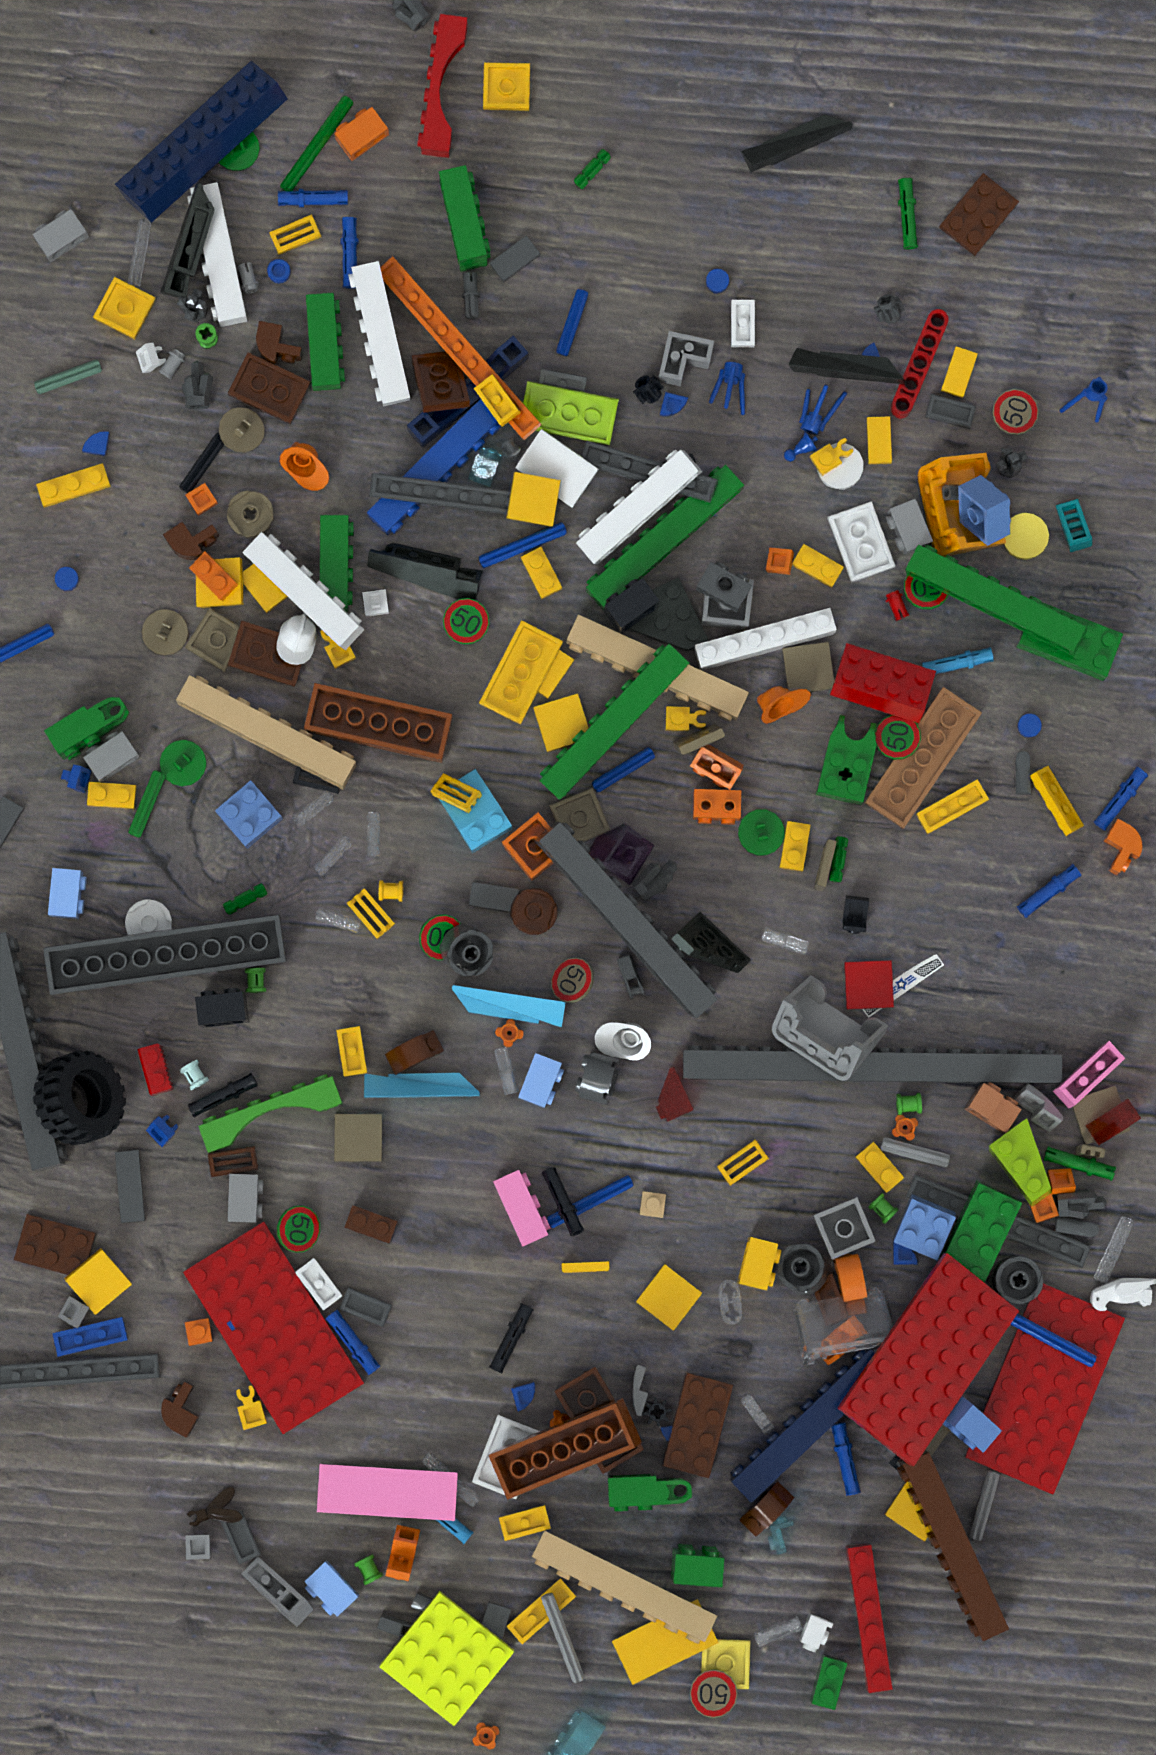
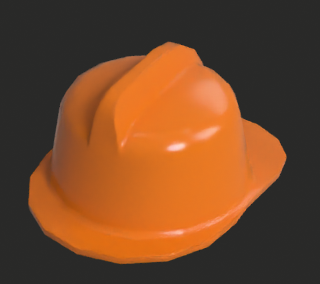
[280,442,329,491]
[757,686,811,724]

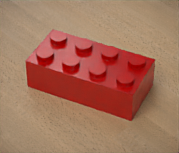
[830,643,936,723]

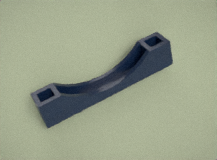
[407,336,529,448]

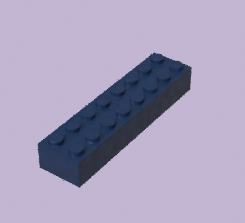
[115,61,288,223]
[729,1348,875,1503]

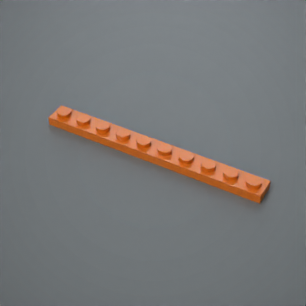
[380,256,542,440]

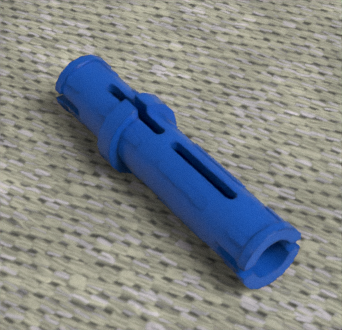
[278,189,348,207]
[340,217,359,289]
[1093,767,1148,831]
[1016,864,1082,918]
[326,1309,381,1375]
[831,1422,861,1496]

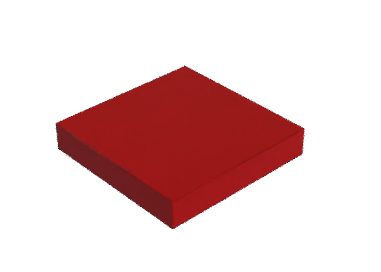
[844,960,894,1010]

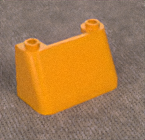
[918,453,1006,557]

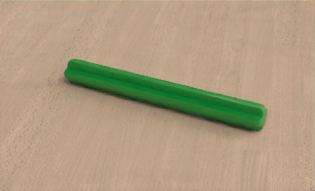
[280,95,353,191]

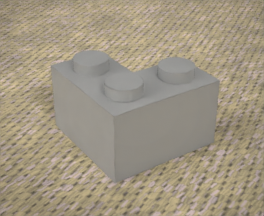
[658,331,714,387]

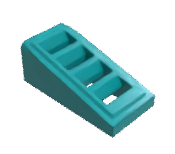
[1056,499,1092,552]

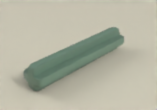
[34,360,102,394]

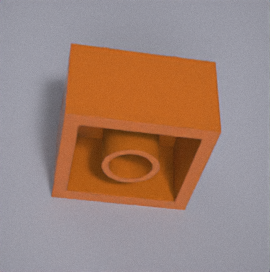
[502,812,553,881]

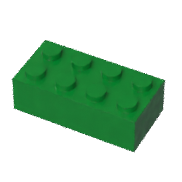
[439,165,491,272]
[1016,602,1123,681]
[938,1180,1022,1283]
[671,1544,725,1587]

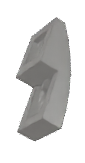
[1014,1083,1064,1132]
[632,1364,648,1416]

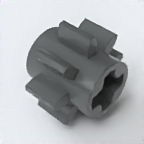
[874,294,905,324]

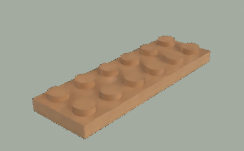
[865,687,982,829]

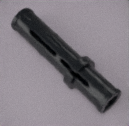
[188,1073,258,1118]
[542,1167,584,1236]
[489,1303,534,1374]

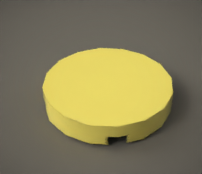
[1004,513,1049,560]

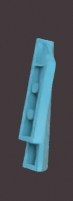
[452,985,566,1027]
[364,1073,480,1098]

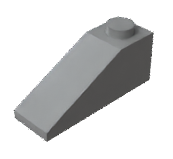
[241,1557,313,1627]

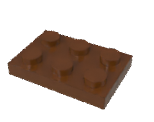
[939,173,1019,256]
[412,351,470,413]
[228,352,311,425]
[227,620,302,687]
[14,1214,96,1275]

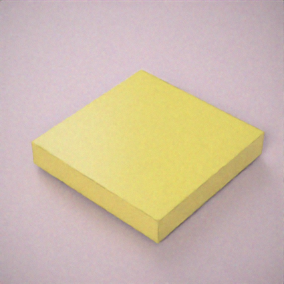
[701,1639,750,1689]

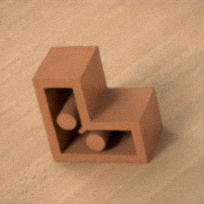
[964,1082,1022,1134]

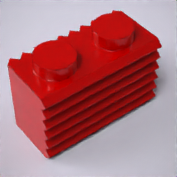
[137,1043,174,1096]

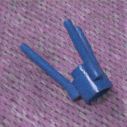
[709,362,745,415]
[1059,377,1108,422]
[799,385,847,435]

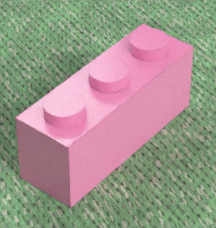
[1053,1041,1125,1109]
[493,1170,551,1247]

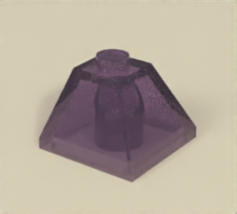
[588,823,654,885]

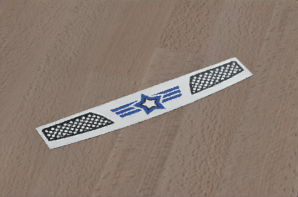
[863,954,944,1018]

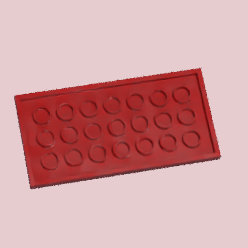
[183,1222,364,1434]
[838,1253,1019,1466]
[964,1283,1125,1495]

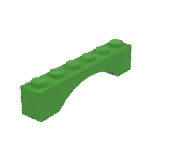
[198,1074,343,1153]

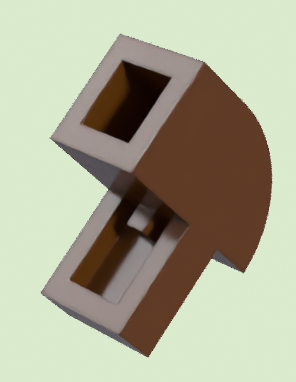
[256,321,303,365]
[163,522,219,560]
[385,1030,444,1075]
[161,1381,199,1438]
[739,1481,795,1537]

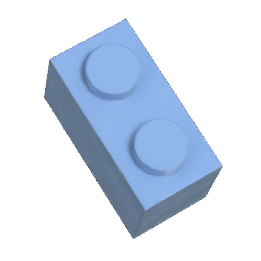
[48,868,87,919]
[518,1053,564,1108]
[304,1560,359,1617]

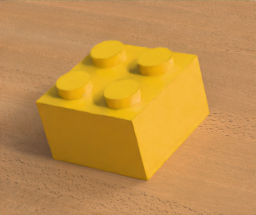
[737,1237,781,1291]

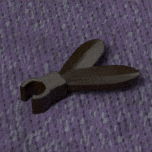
[186,1487,243,1527]

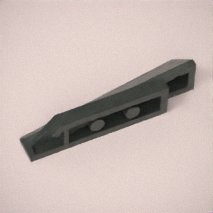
[741,115,853,173]
[160,183,215,298]
[789,348,906,384]
[367,543,483,600]

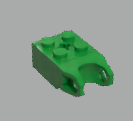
[44,697,130,761]
[815,715,876,806]
[607,1473,692,1511]

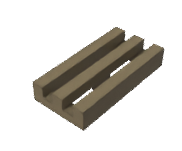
[1074,1144,1106,1159]

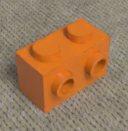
[334,107,389,161]
[690,744,744,790]
[693,789,741,825]

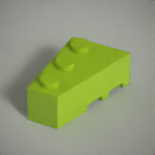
[989,1118,1051,1207]

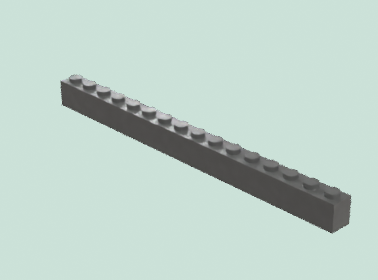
[682,1046,1062,1084]

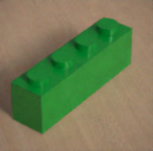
[306,293,345,391]
[320,515,354,612]

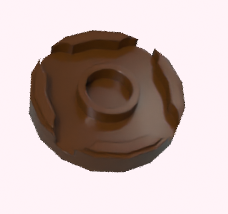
[510,888,558,935]

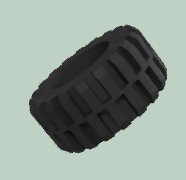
[33,1050,126,1145]

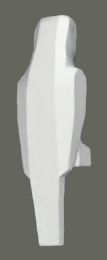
[1090,1278,1156,1311]

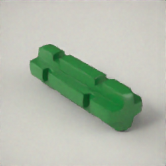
[574,149,611,189]
[829,836,848,883]
[223,883,267,915]

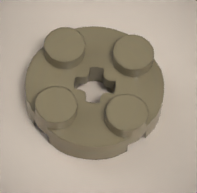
[227,491,274,539]

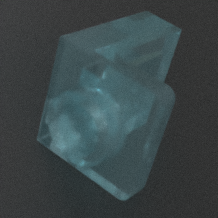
[468,447,503,487]
[767,1516,794,1555]

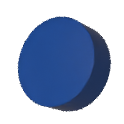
[267,259,291,284]
[706,269,729,293]
[55,567,79,591]
[1017,714,1042,738]

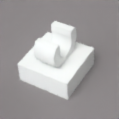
[136,342,166,373]
[362,589,389,617]

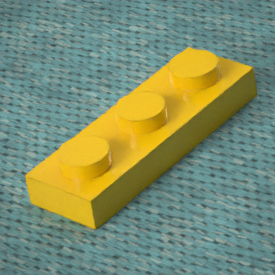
[36,463,111,508]
[1030,766,1084,836]
[916,779,989,835]
[506,1578,576,1644]

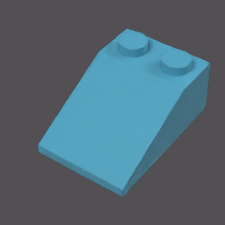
[438,769,512,853]

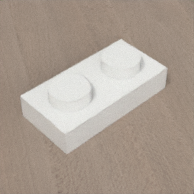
[731,300,755,347]
[295,1258,343,1310]

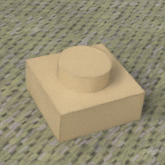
[639,1191,666,1218]

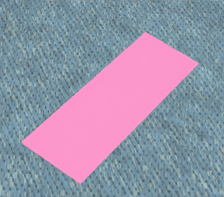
[317,1464,458,1521]

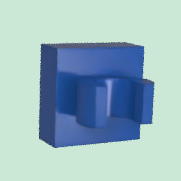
[61,764,91,793]
[146,1115,178,1147]

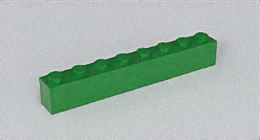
[586,464,744,611]
[905,544,1087,656]
[539,644,690,800]

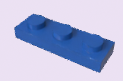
[52,1317,128,1357]

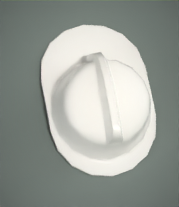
[276,613,317,665]
[595,1022,651,1060]

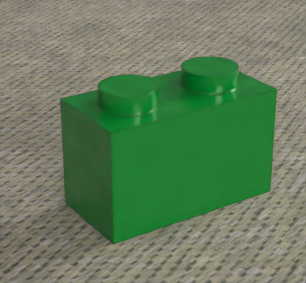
[810,1654,847,1710]

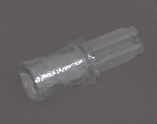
[761,927,809,955]
[495,1047,519,1095]

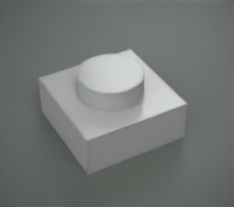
[58,1296,89,1328]
[186,1534,211,1560]

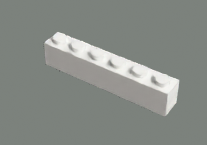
[187,182,247,327]
[348,261,410,406]
[576,450,703,564]
[242,532,365,650]
[694,608,837,671]

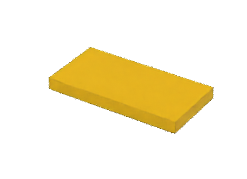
[479,620,563,725]
[612,1599,719,1685]

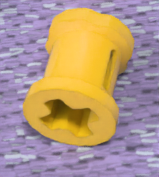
[378,880,403,902]

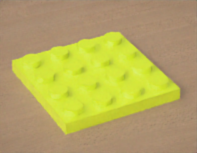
[379,1591,514,1726]

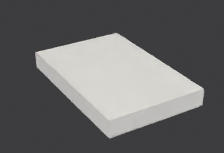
[515,429,599,508]
[827,501,895,583]
[472,1415,540,1499]

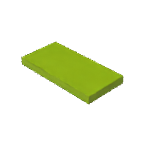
[523,381,619,445]

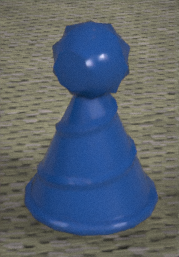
[784,432,818,462]

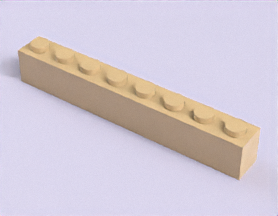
[566,614,749,722]
[176,675,356,790]
[532,1531,717,1644]

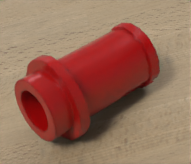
[885,590,910,621]

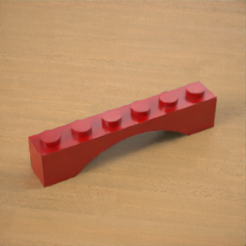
[417,14,468,158]
[845,1543,893,1693]

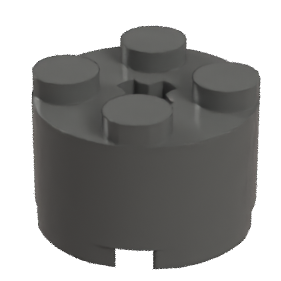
[439,924,493,976]
[575,1052,620,1105]
[777,1244,829,1296]
[992,1256,1043,1304]

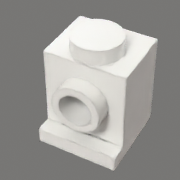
[799,1613,833,1653]

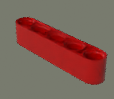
[890,309,949,419]

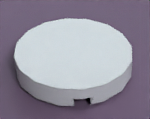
[817,443,863,490]
[125,899,172,935]

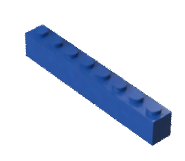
[367,399,502,536]

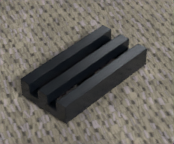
[293,766,340,794]

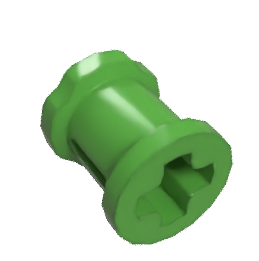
[195,323,218,349]
[245,968,266,993]
[896,1092,922,1115]
[868,1193,899,1224]
[354,1554,383,1585]

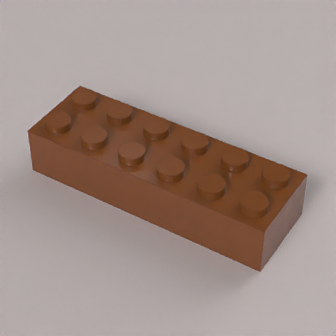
[304,683,453,763]
[488,1398,642,1500]

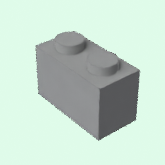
[32,209,89,263]
[886,499,933,556]
[83,731,140,783]
[228,1174,264,1223]

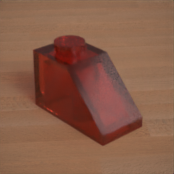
[655,1067,694,1122]
[1085,1099,1141,1146]

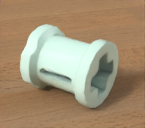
[179,1060,209,1091]

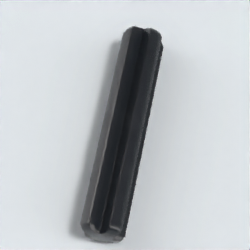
[179,432,224,493]

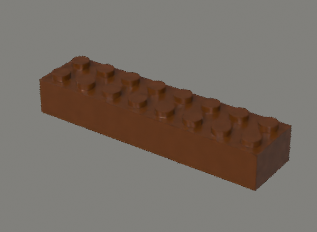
[897,1450,1009,1641]

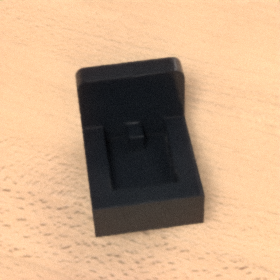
[842,895,869,934]

